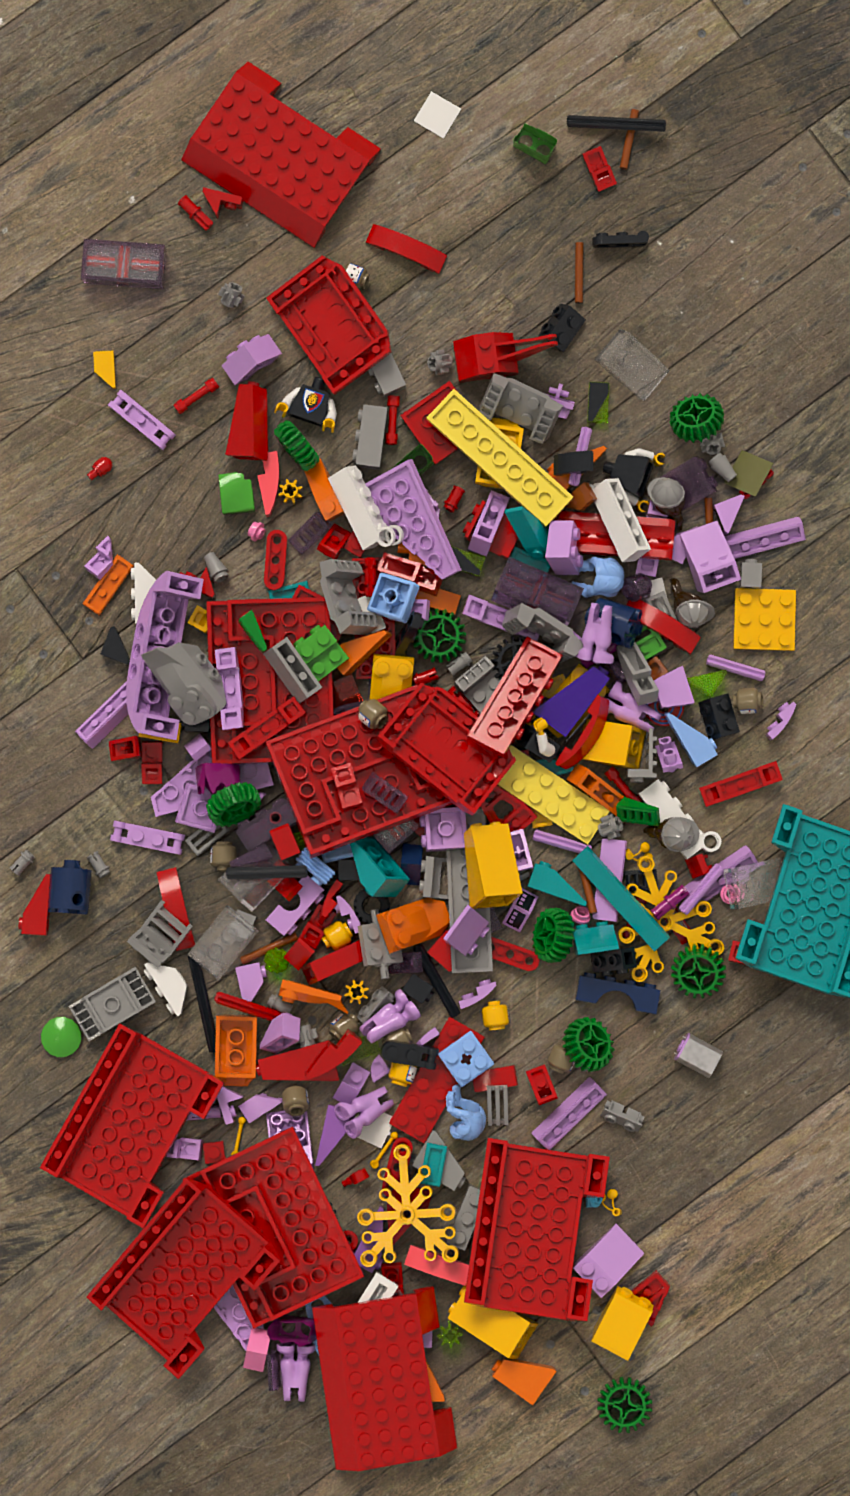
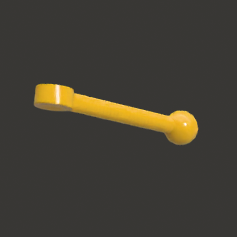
[231,1117,246,1155]
[370,1132,398,1169]

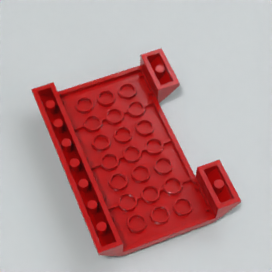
[181,61,381,248]
[40,1023,224,1229]
[464,1138,610,1322]
[86,1177,281,1379]
[312,1286,457,1471]

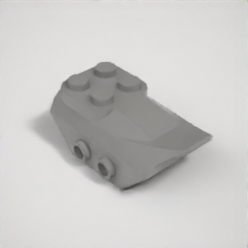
[141,642,227,725]

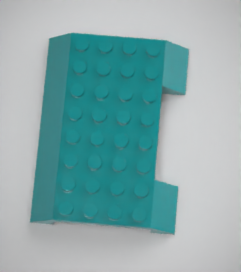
[735,804,850,998]

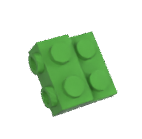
[293,625,349,682]

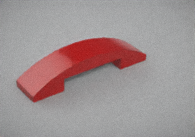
[366,224,447,274]
[626,596,701,655]
[555,694,609,769]
[227,696,306,760]
[699,761,783,807]
[157,867,196,951]

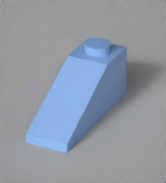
[663,712,718,767]

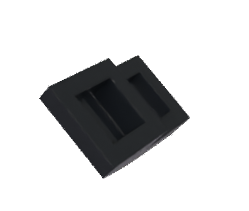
[554,450,593,476]

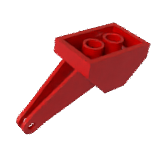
[453,332,558,383]

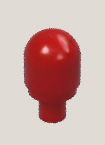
[87,457,113,481]

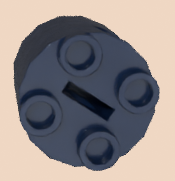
[584,598,643,649]
[48,860,92,915]

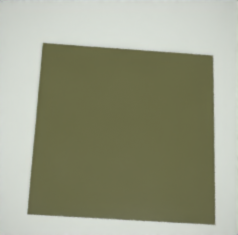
[724,450,774,497]

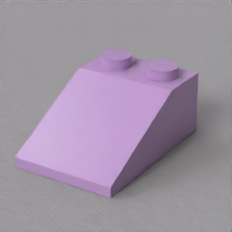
[443,905,490,957]
[573,1224,644,1298]

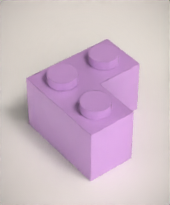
[222,334,282,385]
[545,520,583,575]

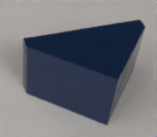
[401,843,423,886]

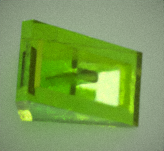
[687,669,727,698]

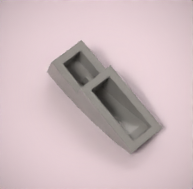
[616,642,659,706]

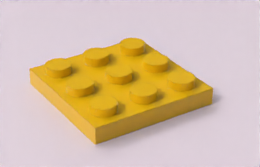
[733,588,796,651]

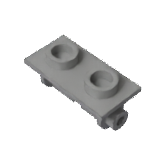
[357,986,395,1024]
[600,1100,645,1132]

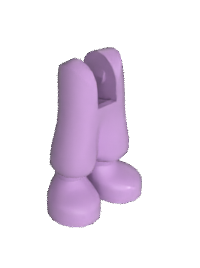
[576,603,614,664]
[607,681,662,732]
[359,989,421,1043]
[334,1086,394,1139]
[276,1342,315,1402]

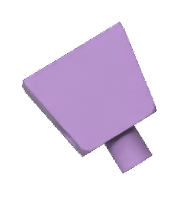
[647,666,695,709]

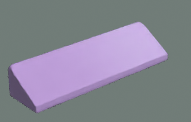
[724,517,806,559]
[75,681,128,749]
[593,838,627,922]
[684,845,760,906]
[532,1077,607,1150]

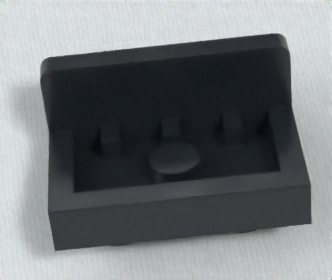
[538,304,586,352]
[698,694,740,740]

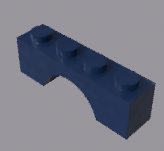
[575,972,661,1014]

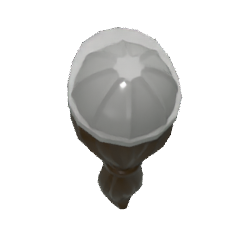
[647,477,685,530]
[670,578,715,628]
[643,817,700,852]

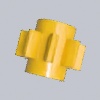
[278,479,303,504]
[344,980,369,1004]

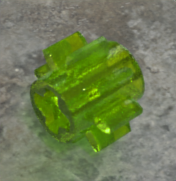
[264,947,289,974]
[437,1321,463,1348]

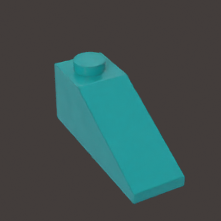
[505,506,549,558]
[527,861,587,906]

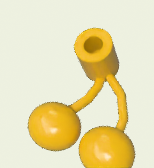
[625,842,653,862]
[601,1189,622,1216]

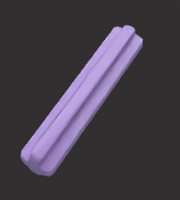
[568,427,592,486]
[706,655,765,681]
[533,830,592,853]
[679,863,724,915]

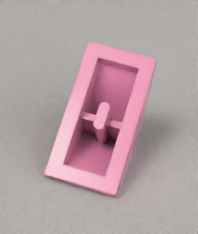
[243,1327,270,1372]

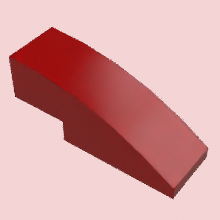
[377,552,443,596]
[304,1029,362,1079]

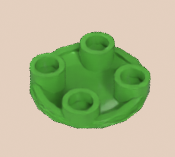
[41,1017,82,1057]

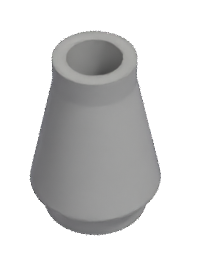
[708,452,737,483]
[204,552,229,583]

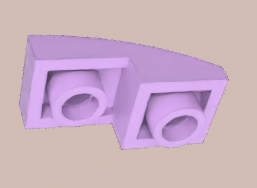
[765,702,796,741]
[184,733,211,761]
[335,896,361,934]
[459,979,497,1009]

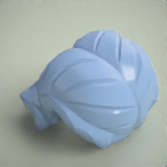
[570,556,624,598]
[446,1084,486,1141]

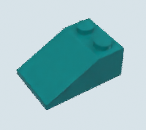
[350,837,410,897]
[573,921,619,955]

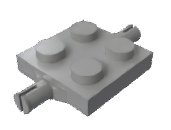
[357,909,403,979]

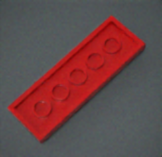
[389,1016,485,1143]

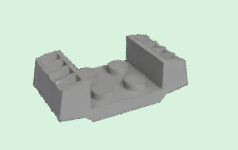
[479,373,563,444]
[320,559,378,636]
[502,603,583,663]
[454,656,533,714]
[68,967,156,1041]

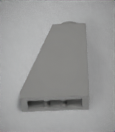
[412,1129,466,1191]

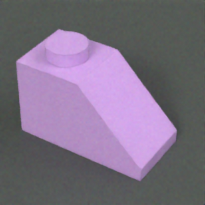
[235,962,267,1002]
[260,1013,300,1054]

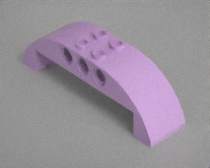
[126,571,204,740]

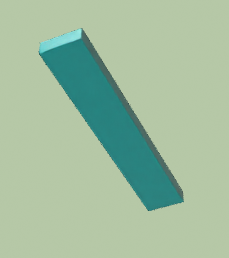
[572,846,670,952]

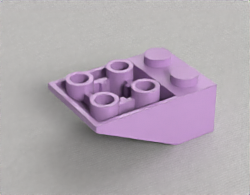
[679,521,741,593]
[266,1111,315,1171]

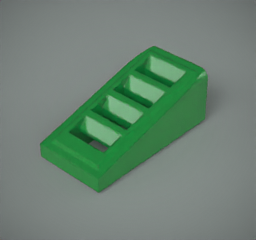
[238,610,267,653]
[616,797,660,826]

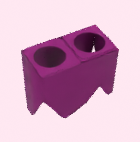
[195,763,241,795]
[267,1315,316,1347]

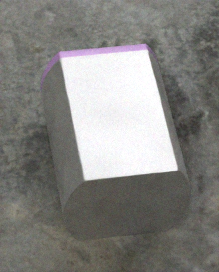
[674,1033,723,1078]

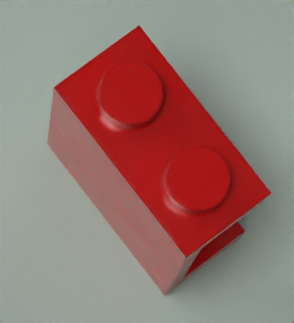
[463,500,518,560]

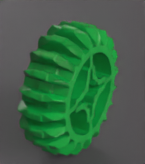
[670,393,724,444]
[274,420,319,471]
[413,609,466,664]
[206,782,262,827]
[532,907,575,963]
[671,944,726,999]
[562,1017,615,1072]
[597,1377,652,1433]

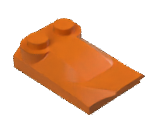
[376,897,450,954]
[279,979,349,1014]
[215,1015,258,1086]

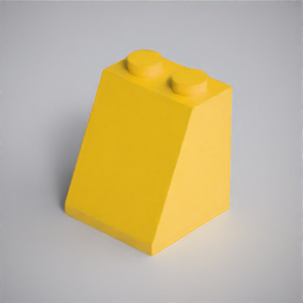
[582,719,646,769]
[591,1286,654,1361]

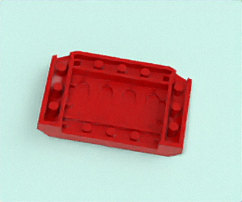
[266,255,392,395]
[376,683,516,816]

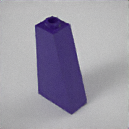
[534,666,610,737]

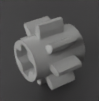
[218,282,245,308]
[427,349,452,375]
[699,433,725,455]
[598,814,623,840]
[295,1024,318,1048]

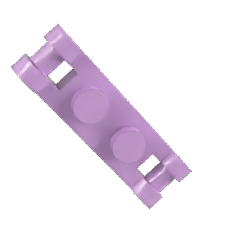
[108,390,176,450]
[110,821,185,855]

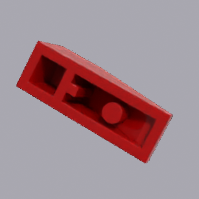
[18,874,51,935]

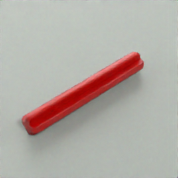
[214,992,281,1021]

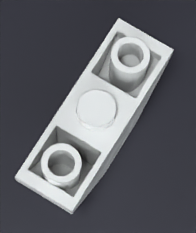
[131,563,156,624]
[144,962,188,1016]

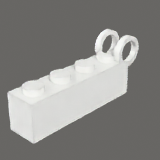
[328,465,404,550]
[589,478,651,562]
[637,779,721,859]

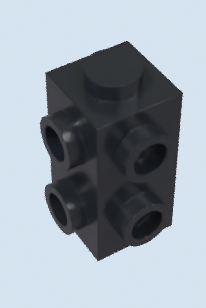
[590,947,637,976]

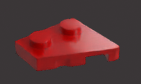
[631,1270,670,1327]

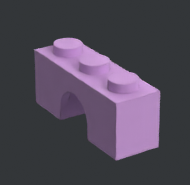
[266,875,325,936]

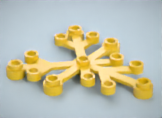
[618,856,724,982]
[357,1144,459,1267]

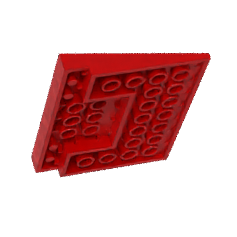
[206,597,333,764]
[265,685,453,859]
[183,1126,364,1329]

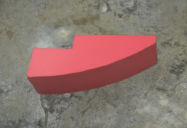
[257,451,280,517]
[404,1245,469,1286]

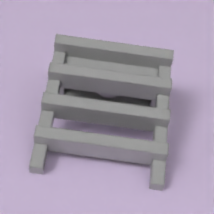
[625,728,657,783]
[419,856,449,899]
[127,900,193,968]

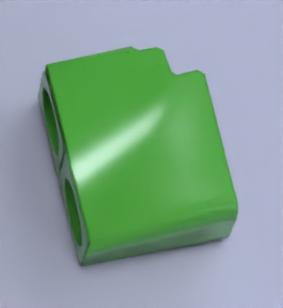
[513,123,557,165]
[390,444,434,475]
[218,472,255,515]

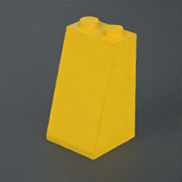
[464,822,523,909]
[448,1286,538,1359]

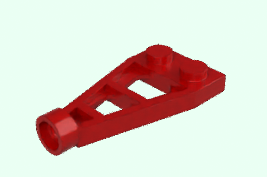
[481,785,538,832]

